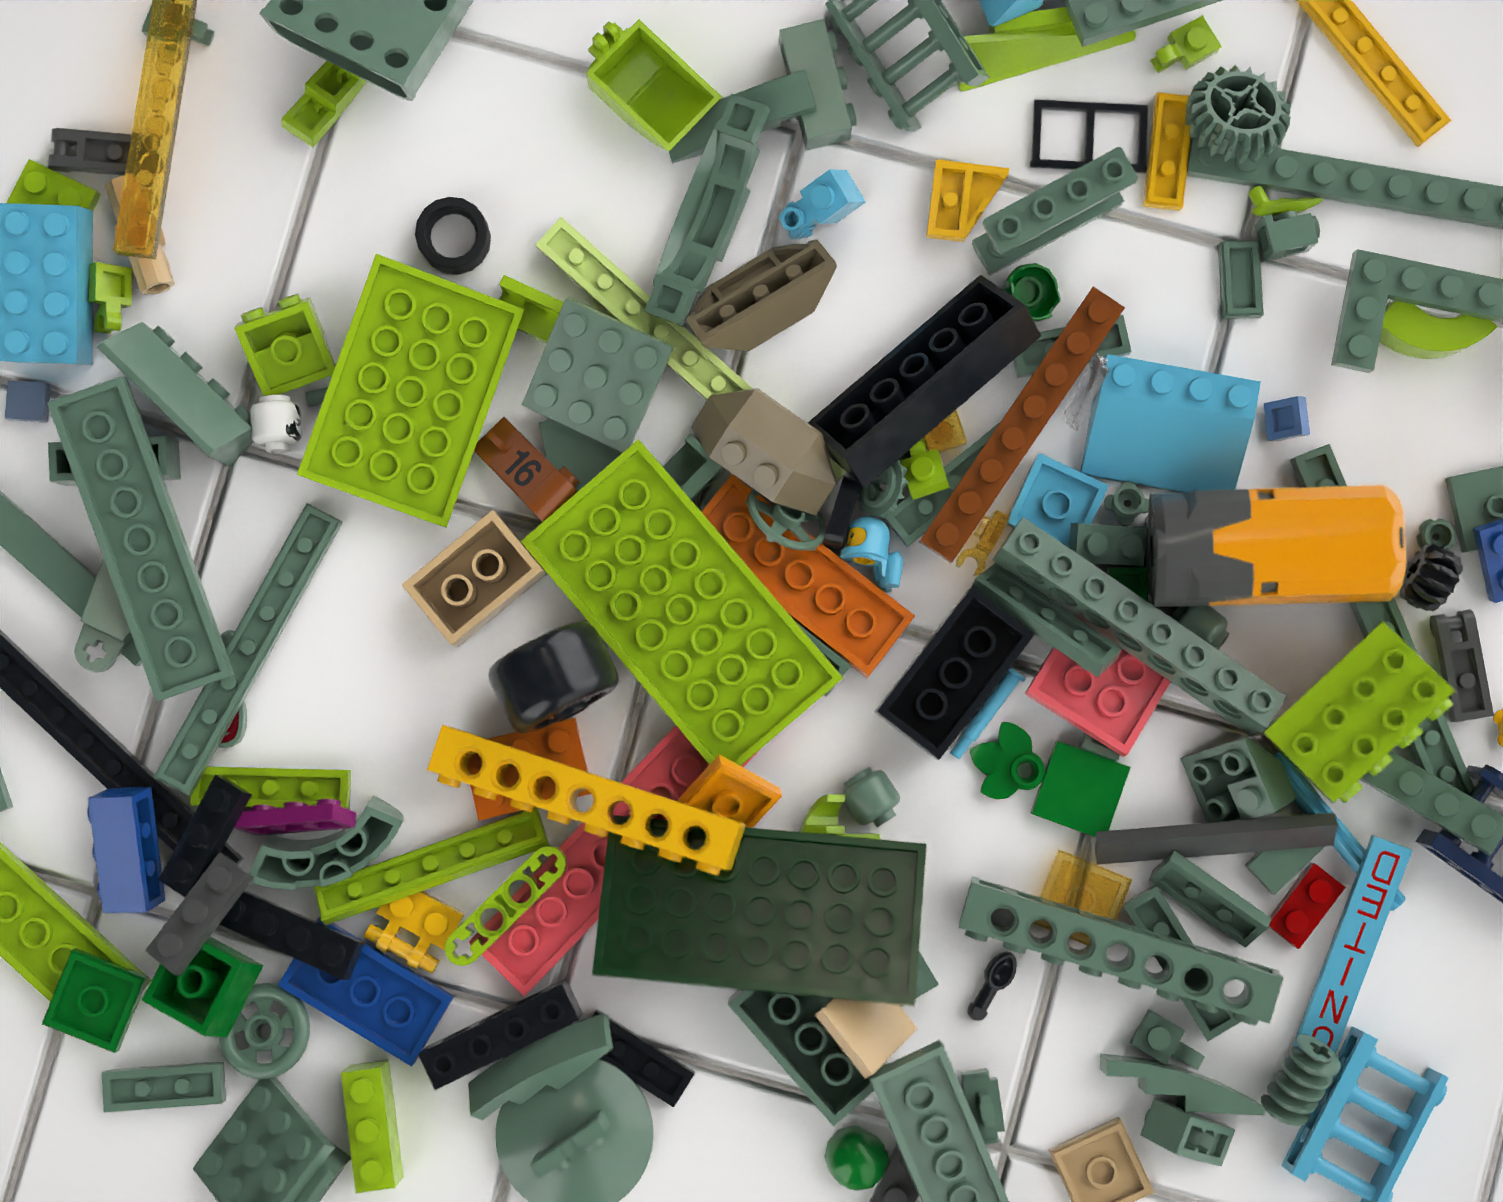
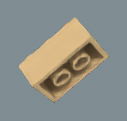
[402,510,547,647]

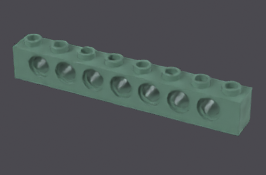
[992,517,1287,736]
[959,876,1284,1026]

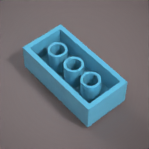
[0,203,93,365]

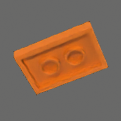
[468,718,591,821]

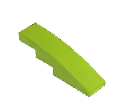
[281,61,367,148]

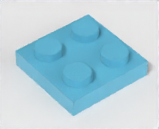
[1005,453,1109,548]

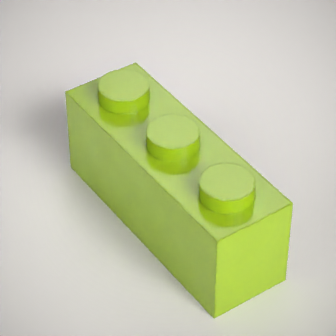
[341,1059,404,1193]

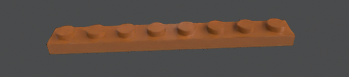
[919,286,1125,564]

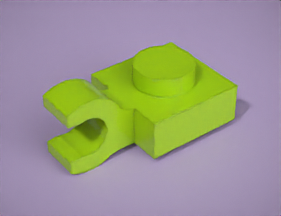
[1150,15,1222,73]
[88,262,133,334]
[901,438,950,500]

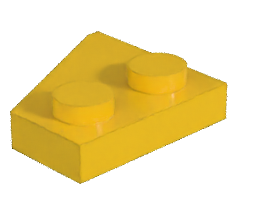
[926,159,1009,242]

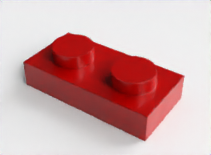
[1269,862,1346,949]

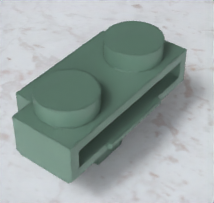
[961,1068,1005,1145]

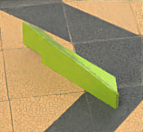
[958,7,1136,92]

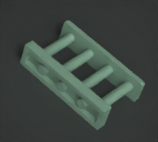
[825,0,990,132]
[971,147,1138,276]

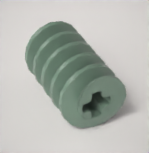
[1261,1034,1341,1126]

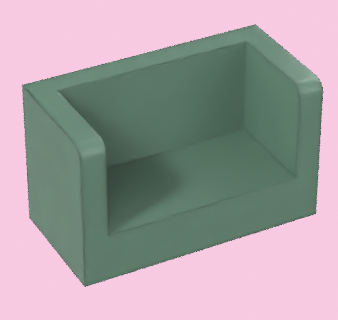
[663,434,724,502]

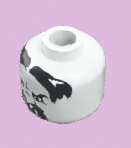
[250,395,303,454]

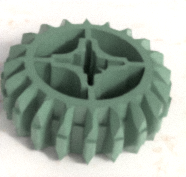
[1185,65,1291,165]

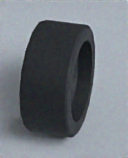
[415,197,491,275]

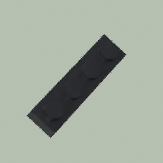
[219,890,364,980]

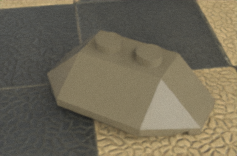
[686,239,837,351]
[691,388,838,515]

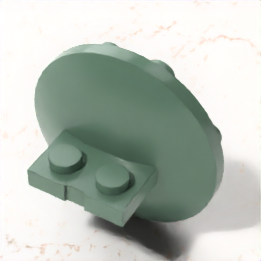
[495,1059,654,1202]

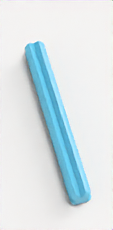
[1273,752,1405,911]

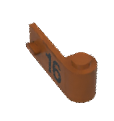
[474,417,580,522]

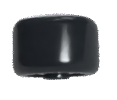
[488,621,619,734]

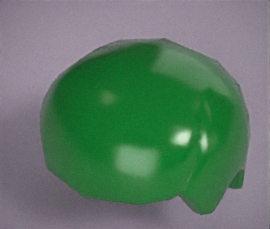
[1003,263,1061,322]
[824,1125,889,1191]

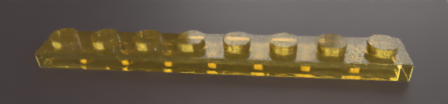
[113,0,197,259]

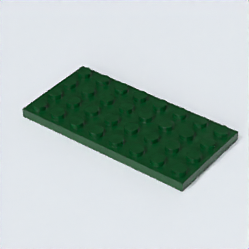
[592,815,927,1006]

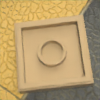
[814,999,918,1079]
[1048,1117,1155,1202]

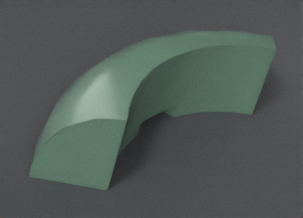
[249,795,404,890]

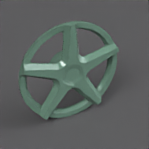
[745,489,826,551]

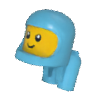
[840,516,904,592]

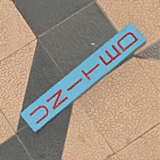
[1292,835,1413,1054]

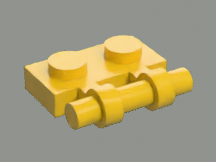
[363,891,465,974]

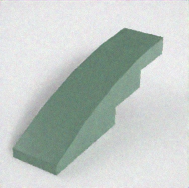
[669,70,817,164]
[468,1013,613,1121]
[1100,1053,1265,1116]

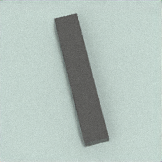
[1095,813,1338,865]

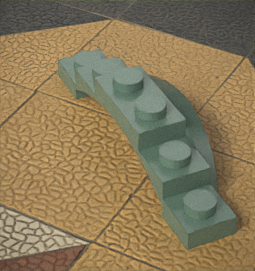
[645,93,770,327]

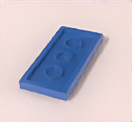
[278,916,455,1067]

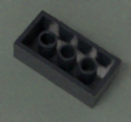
[874,587,1035,760]

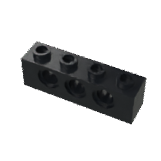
[418,978,583,1090]

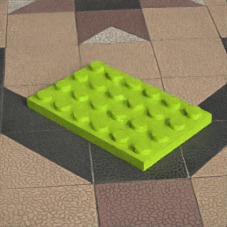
[297,254,524,528]

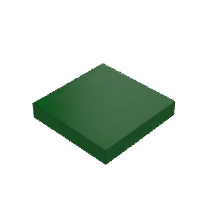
[1030,741,1131,837]
[42,948,149,1053]

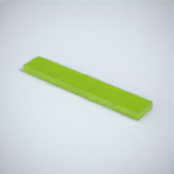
[314,807,549,926]

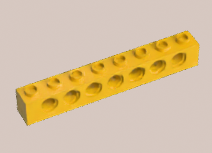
[427,725,746,875]

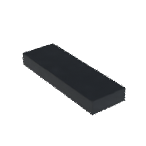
[592,1009,695,1108]

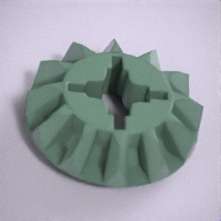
[859,460,909,518]

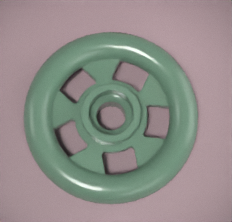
[219,983,310,1079]

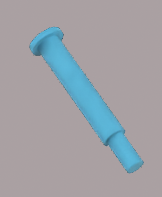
[950,667,1026,759]

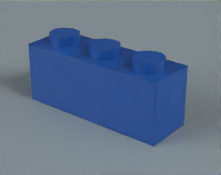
[87,787,166,913]

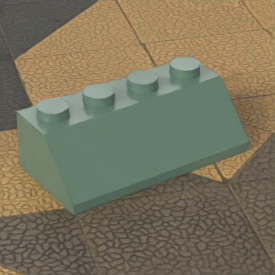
[97,322,253,467]

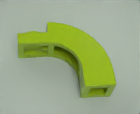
[1379,278,1501,359]

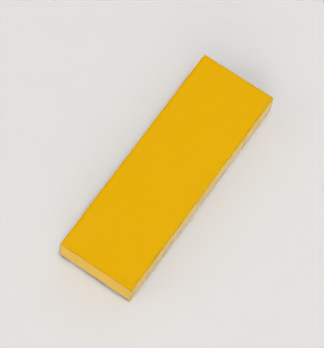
[1143,92,1191,211]

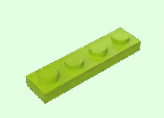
[190,766,351,809]

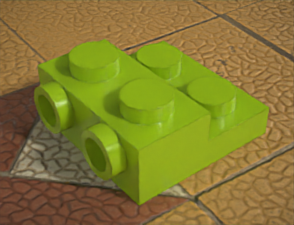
[234,294,336,396]

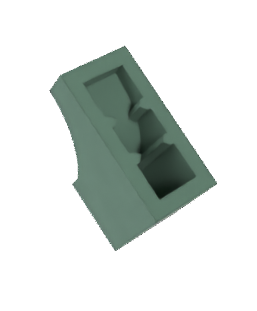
[1140,1098,1235,1167]

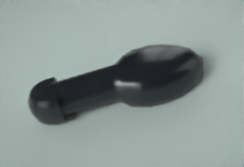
[967,951,1017,1021]

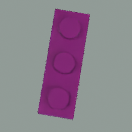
[234,799,356,836]

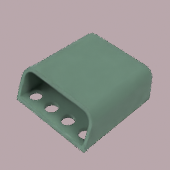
[259,0,474,101]

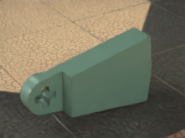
[74,558,133,673]

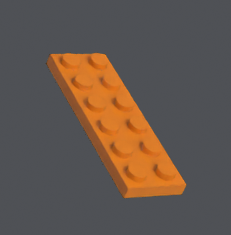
[701,474,915,678]

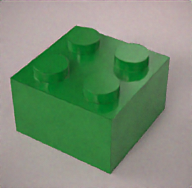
[141,936,264,1038]

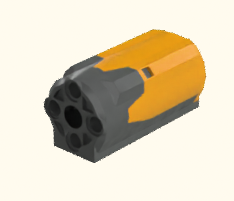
[1145,485,1406,607]

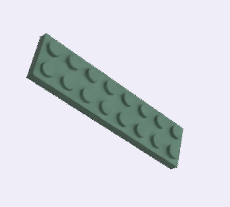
[47,376,235,702]

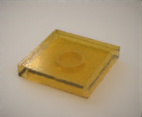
[1033,849,1132,945]

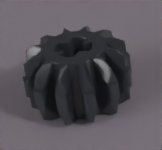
[1400,544,1463,611]

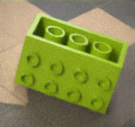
[1264,621,1455,803]

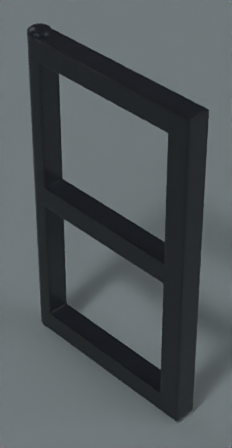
[1030,99,1148,173]

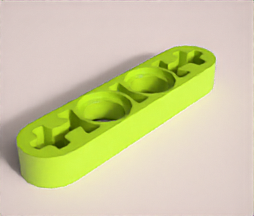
[445,845,567,966]

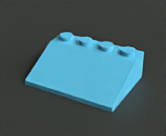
[1080,354,1261,493]

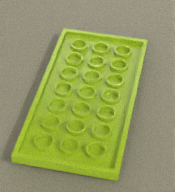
[520,439,843,766]

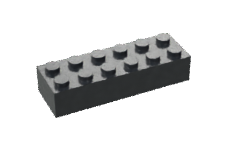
[808,275,1041,488]

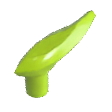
[1248,186,1322,218]

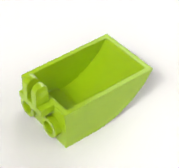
[586,19,722,152]

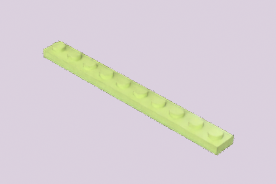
[535,217,846,482]

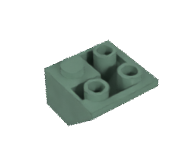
[1180,736,1297,823]

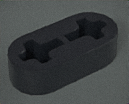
[822,476,861,550]

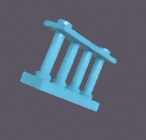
[1281,1026,1449,1202]

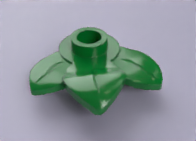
[969,722,1045,799]

